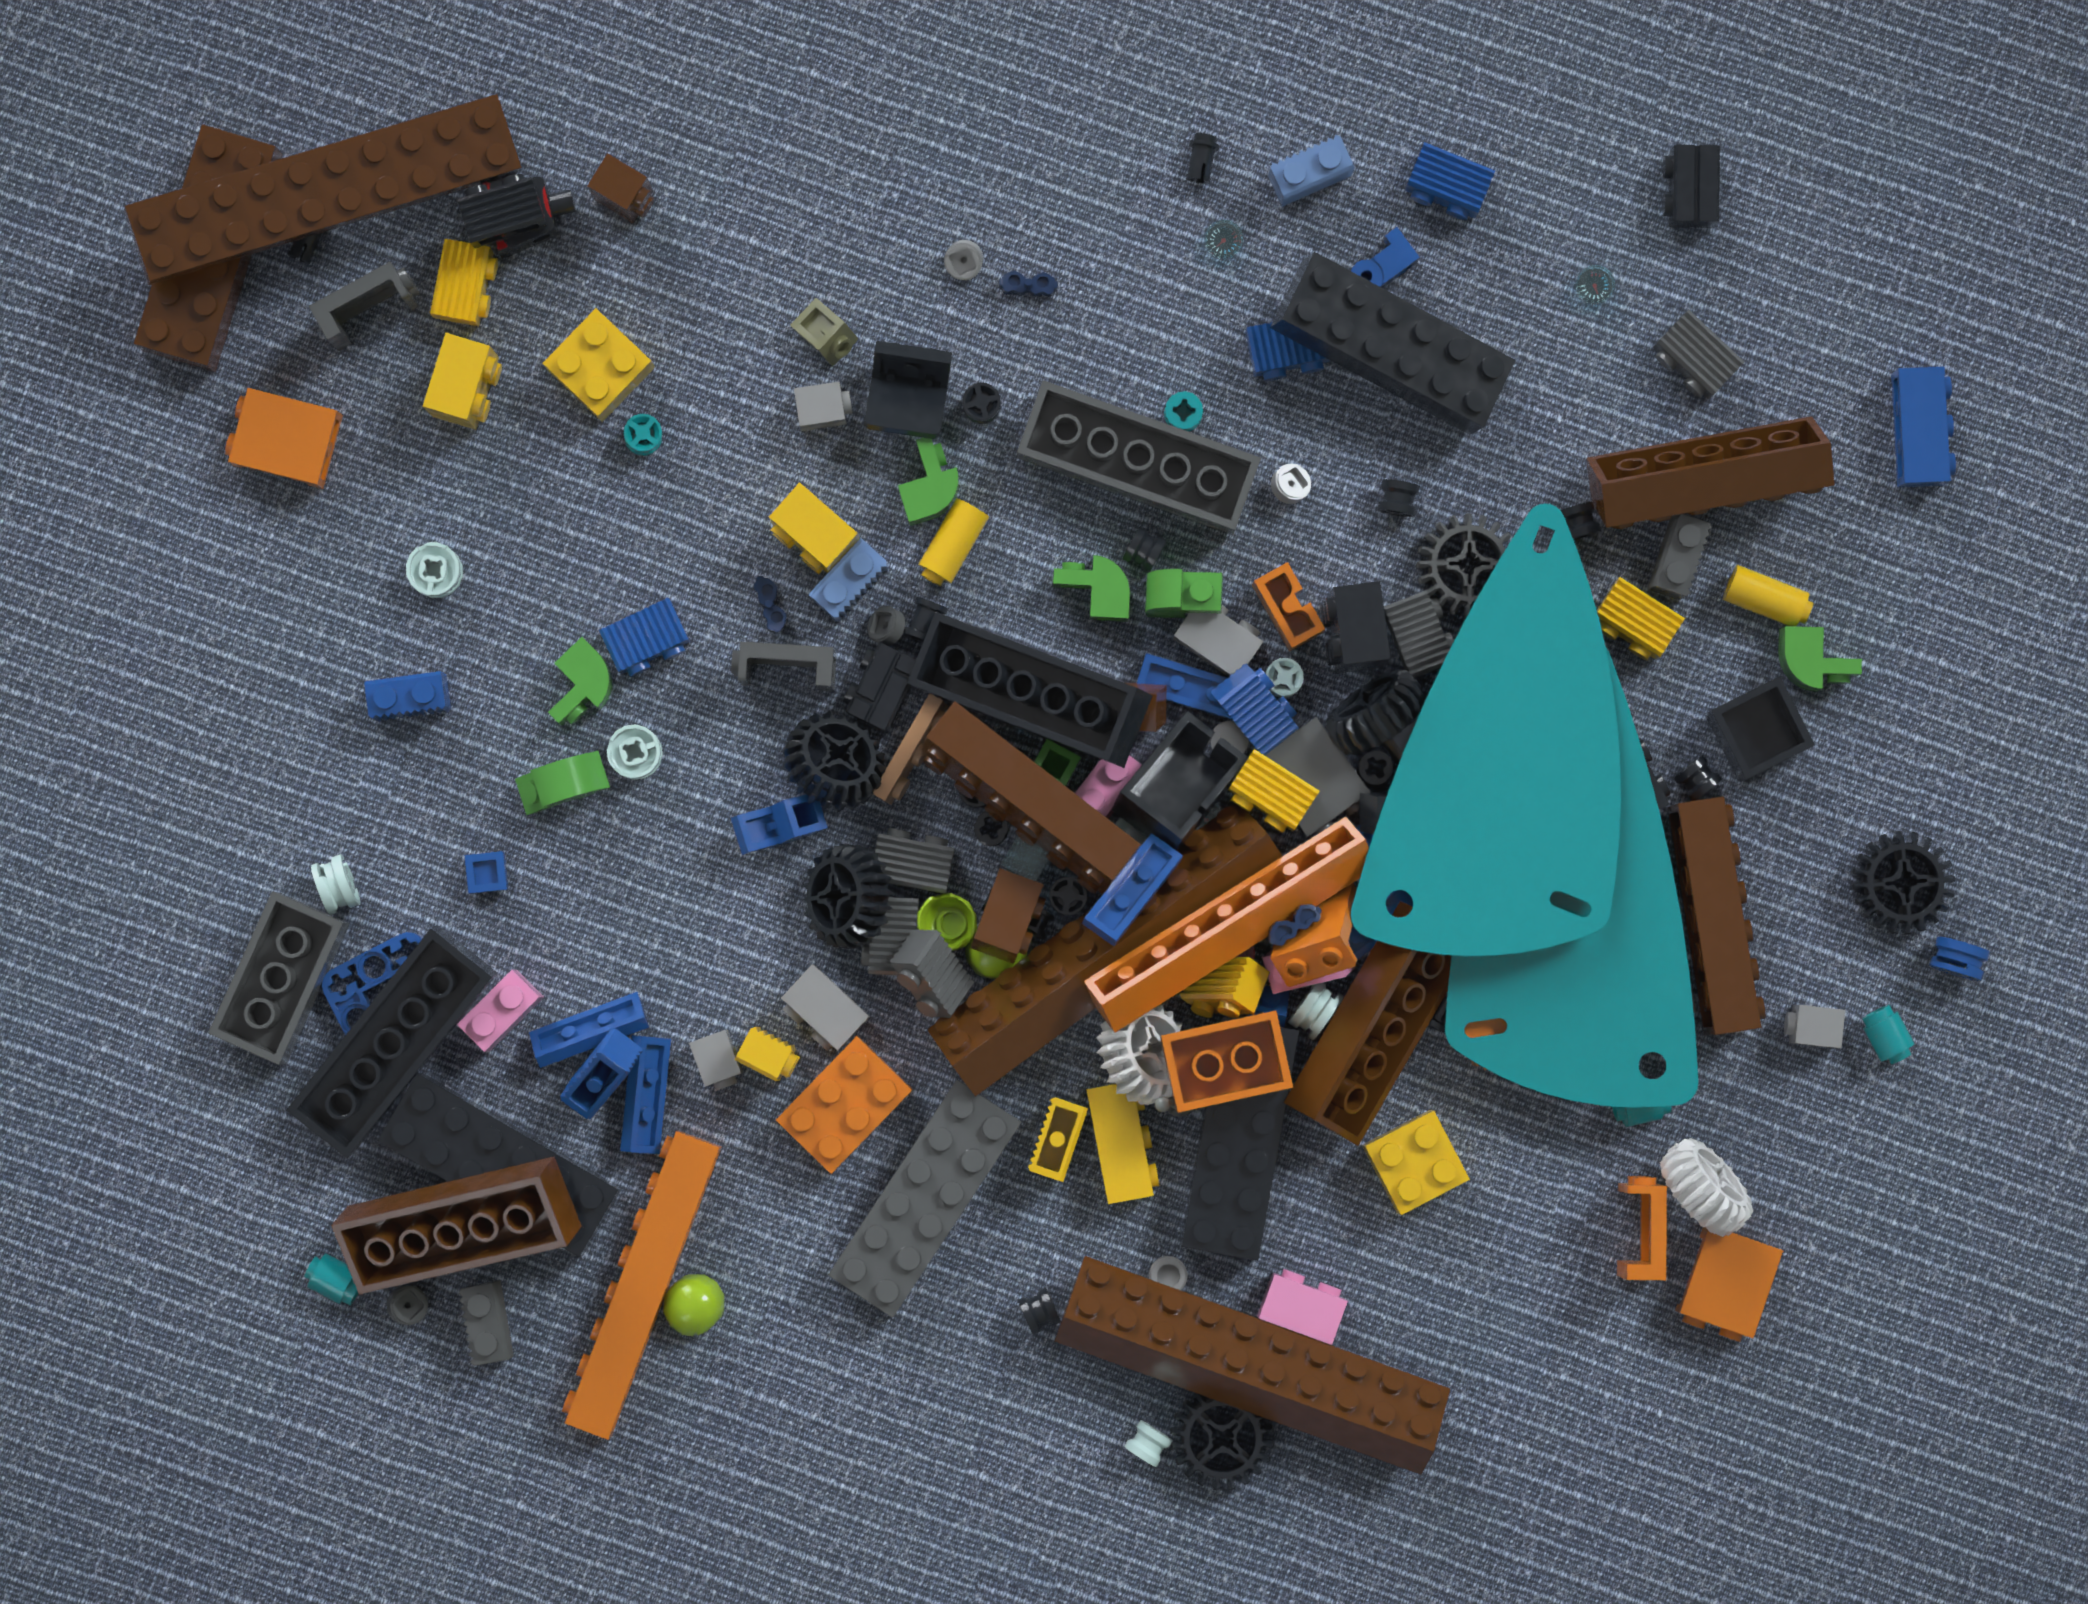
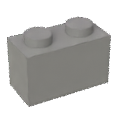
[1173,605,1264,678]
[781,964,870,1051]

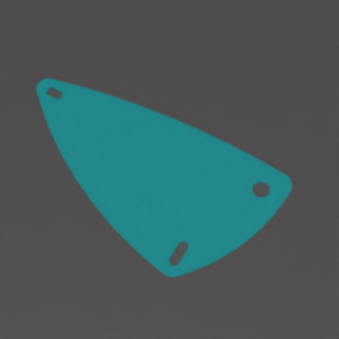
[1351,503,1621,956]
[1445,648,1699,1108]

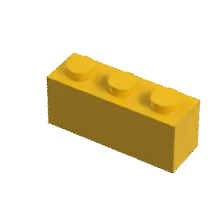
[1086,1084,1160,1204]

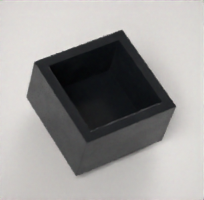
[1705,676,1815,782]

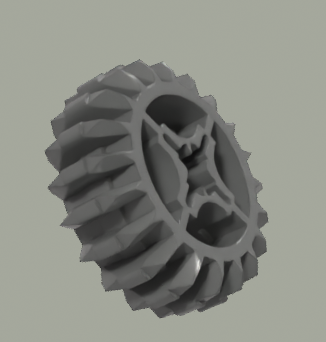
[1416,513,1511,617]

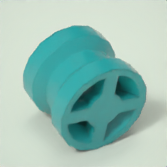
[1164,391,1203,432]
[624,414,662,456]

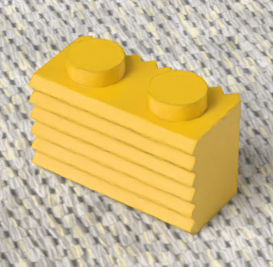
[430,239,498,327]
[1597,577,1685,661]
[1228,749,1320,833]
[1180,957,1270,1018]
[734,1027,800,1081]
[1028,1097,1088,1182]

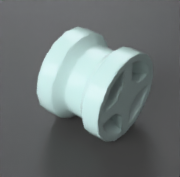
[1265,658,1304,698]
[1124,1420,1173,1467]

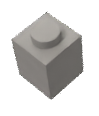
[794,382,852,431]
[1784,1005,1845,1048]
[689,1030,743,1091]

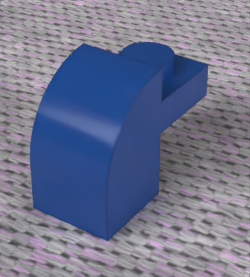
[731,794,828,855]

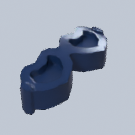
[999,270,1058,297]
[753,576,787,634]
[1267,904,1322,946]

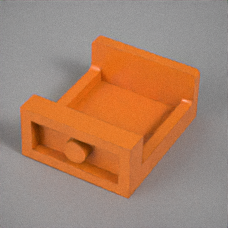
[225,388,343,489]
[1270,883,1357,987]
[1617,1176,1667,1281]
[1675,1227,1783,1342]

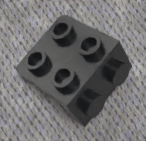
[864,341,952,439]

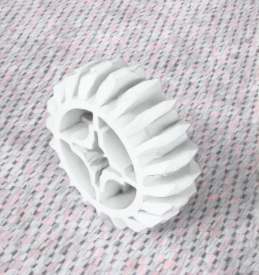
[1096,1004,1182,1105]
[1660,1138,1753,1237]

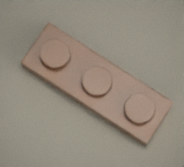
[873,693,948,805]

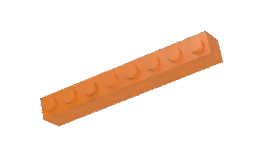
[1084,817,1369,1033]
[562,1130,722,1440]

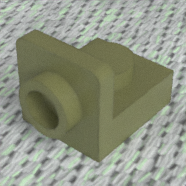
[790,298,858,366]

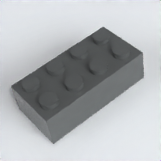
[208,891,350,1065]

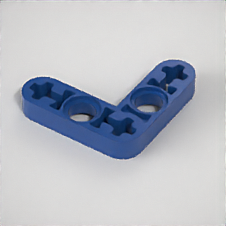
[322,932,423,1035]

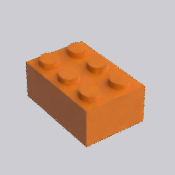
[1160,1011,1293,1113]
[776,1036,913,1174]

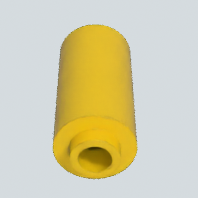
[918,498,989,587]
[1723,564,1813,626]

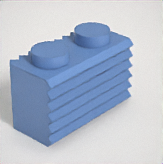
[1268,135,1355,207]
[809,538,888,622]

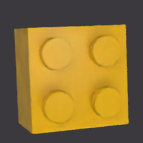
[543,308,655,422]
[423,333,502,430]
[769,482,860,575]
[1362,1110,1470,1215]

